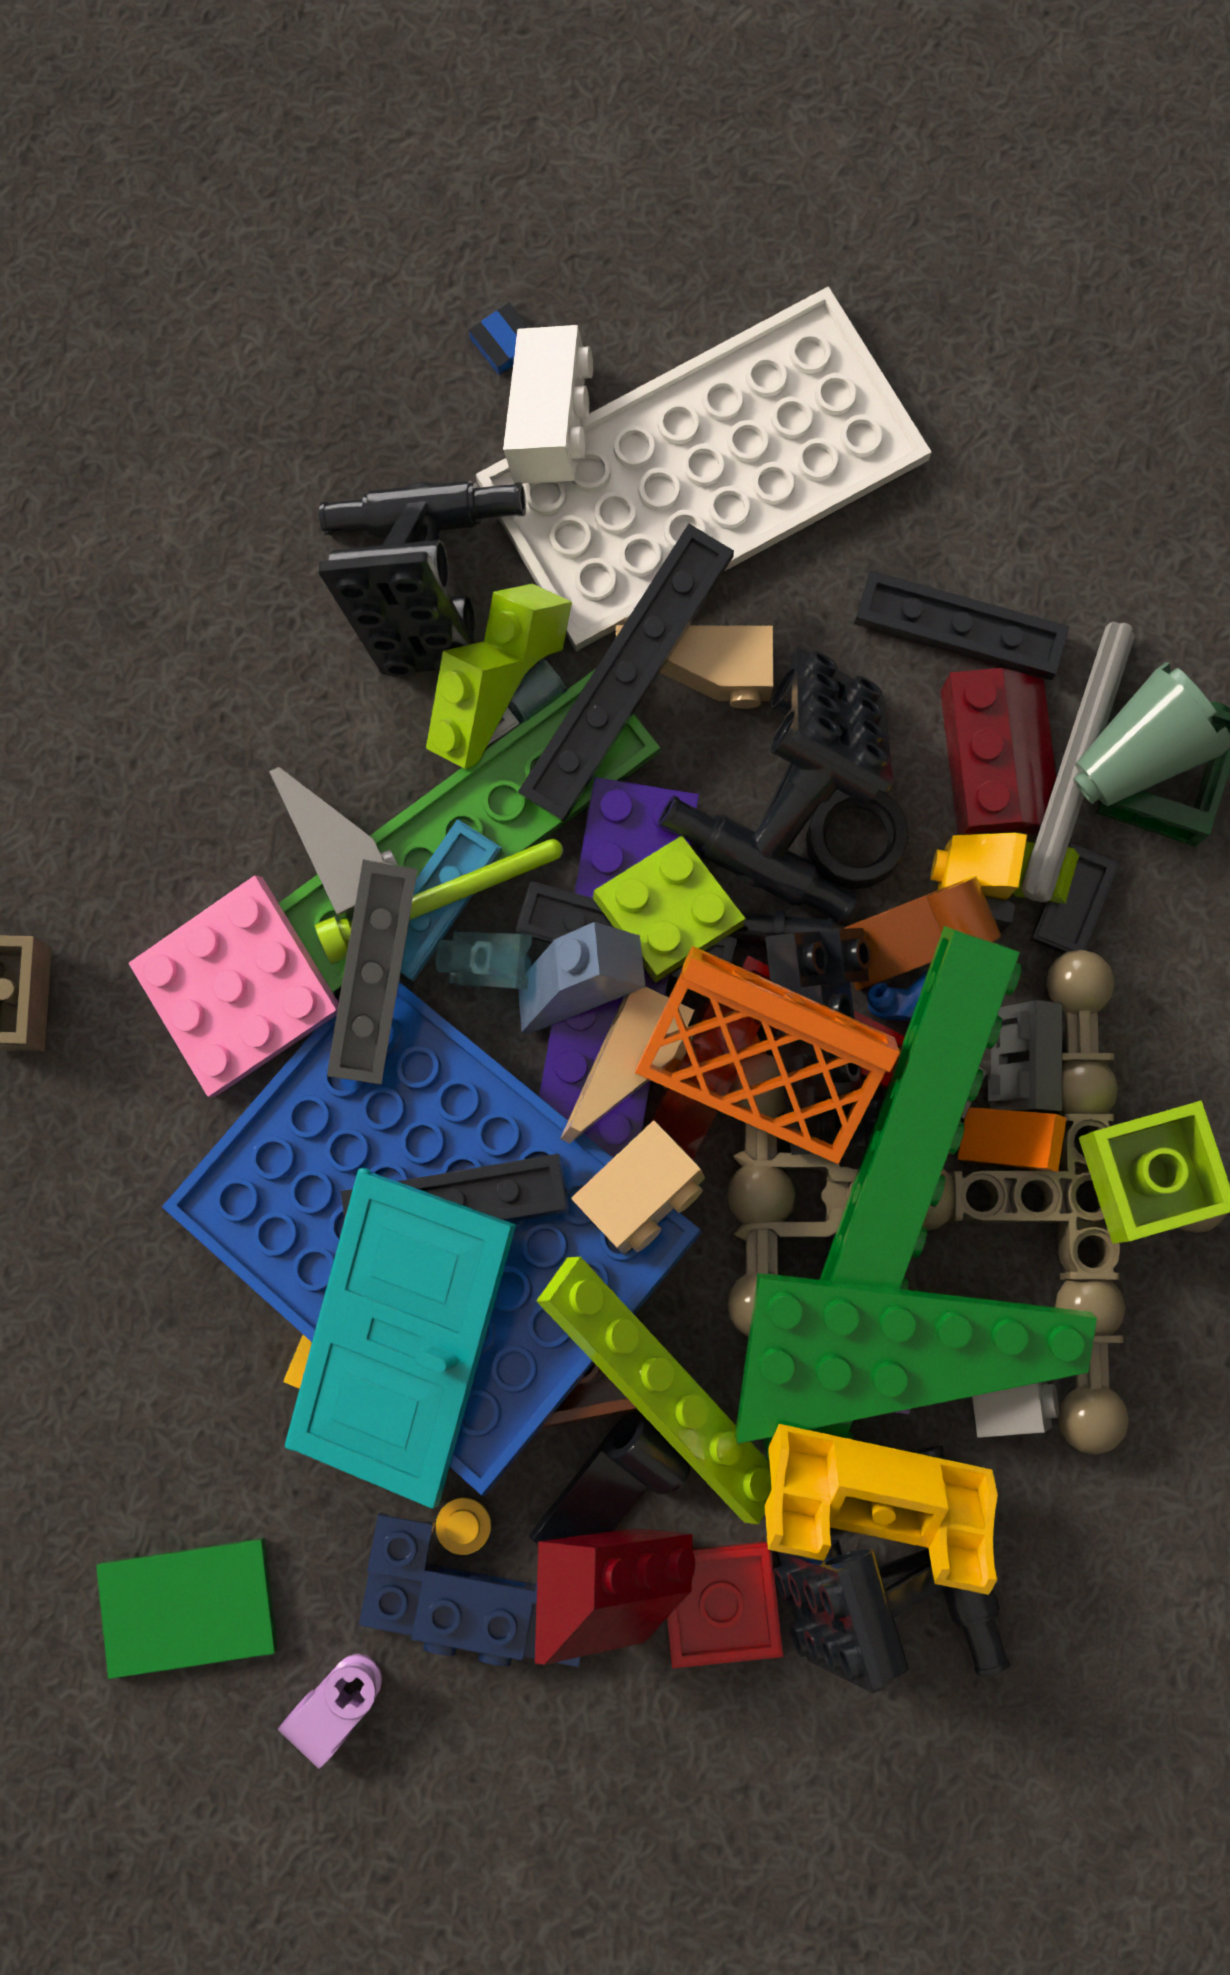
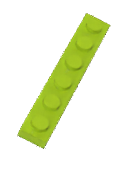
[537,1256,772,1524]

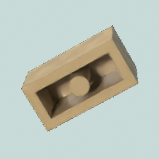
[571,1121,705,1255]

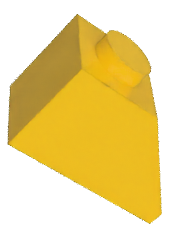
[930,833,1027,901]

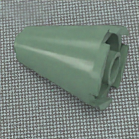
[1073,662,1230,806]

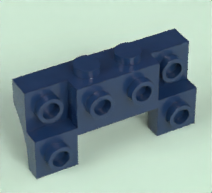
[359,1512,580,1667]

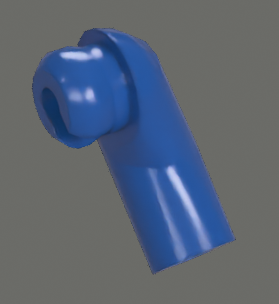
[867,969,928,1021]

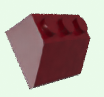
[940,668,1056,835]
[535,1528,696,1665]

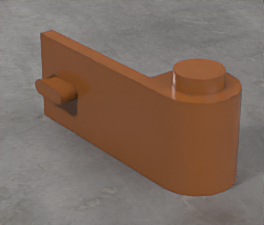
[841,876,1001,991]

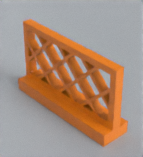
[635,946,900,1164]

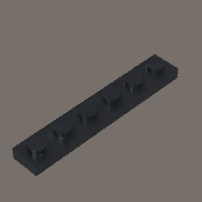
[518,523,734,822]

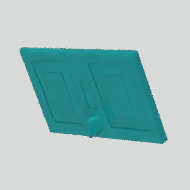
[285,1168,516,1509]

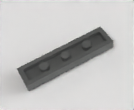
[327,859,418,1084]

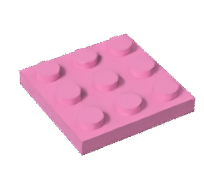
[129,875,339,1097]

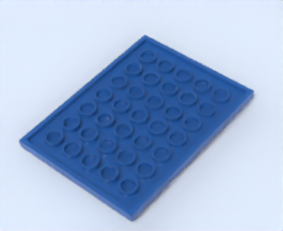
[162,982,702,1496]

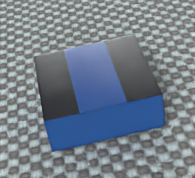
[469,302,529,375]

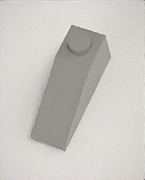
[269,767,398,921]

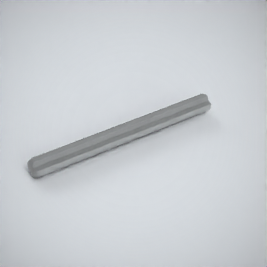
[1021,622,1135,903]

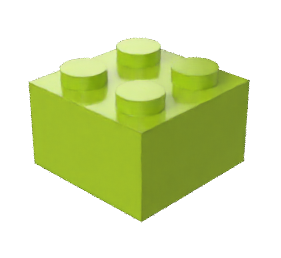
[1078,1100,1230,1244]

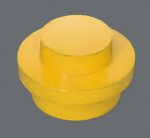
[436,1497,491,1555]

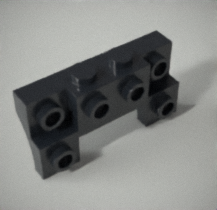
[765,928,884,1155]

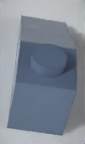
[518,922,645,1034]

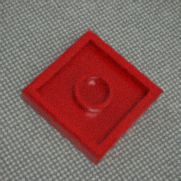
[667,1541,783,1669]

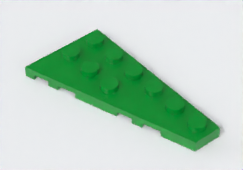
[735,1273,1097,1444]

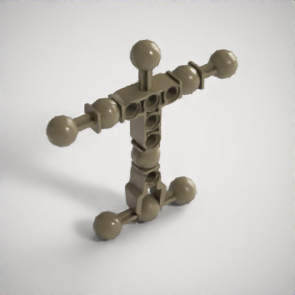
[727,950,1228,1455]

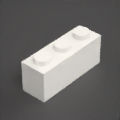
[503,325,593,484]

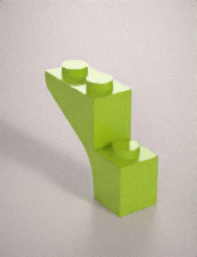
[426,584,572,769]

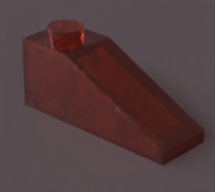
[649,998,762,1160]

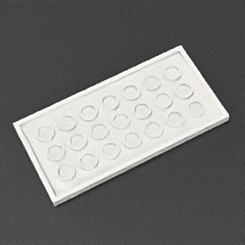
[476,286,932,651]

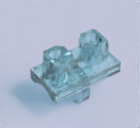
[436,931,532,989]

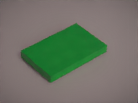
[96,1538,278,1679]

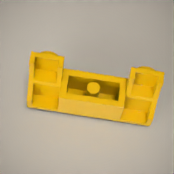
[765,1424,998,1595]

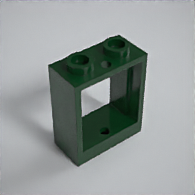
[1096,701,1230,847]

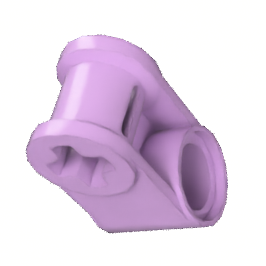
[278,1654,382,1769]

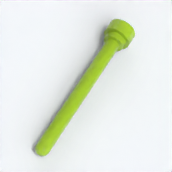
[315,839,563,964]

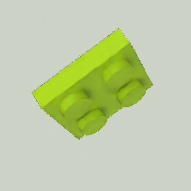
[593,836,745,983]

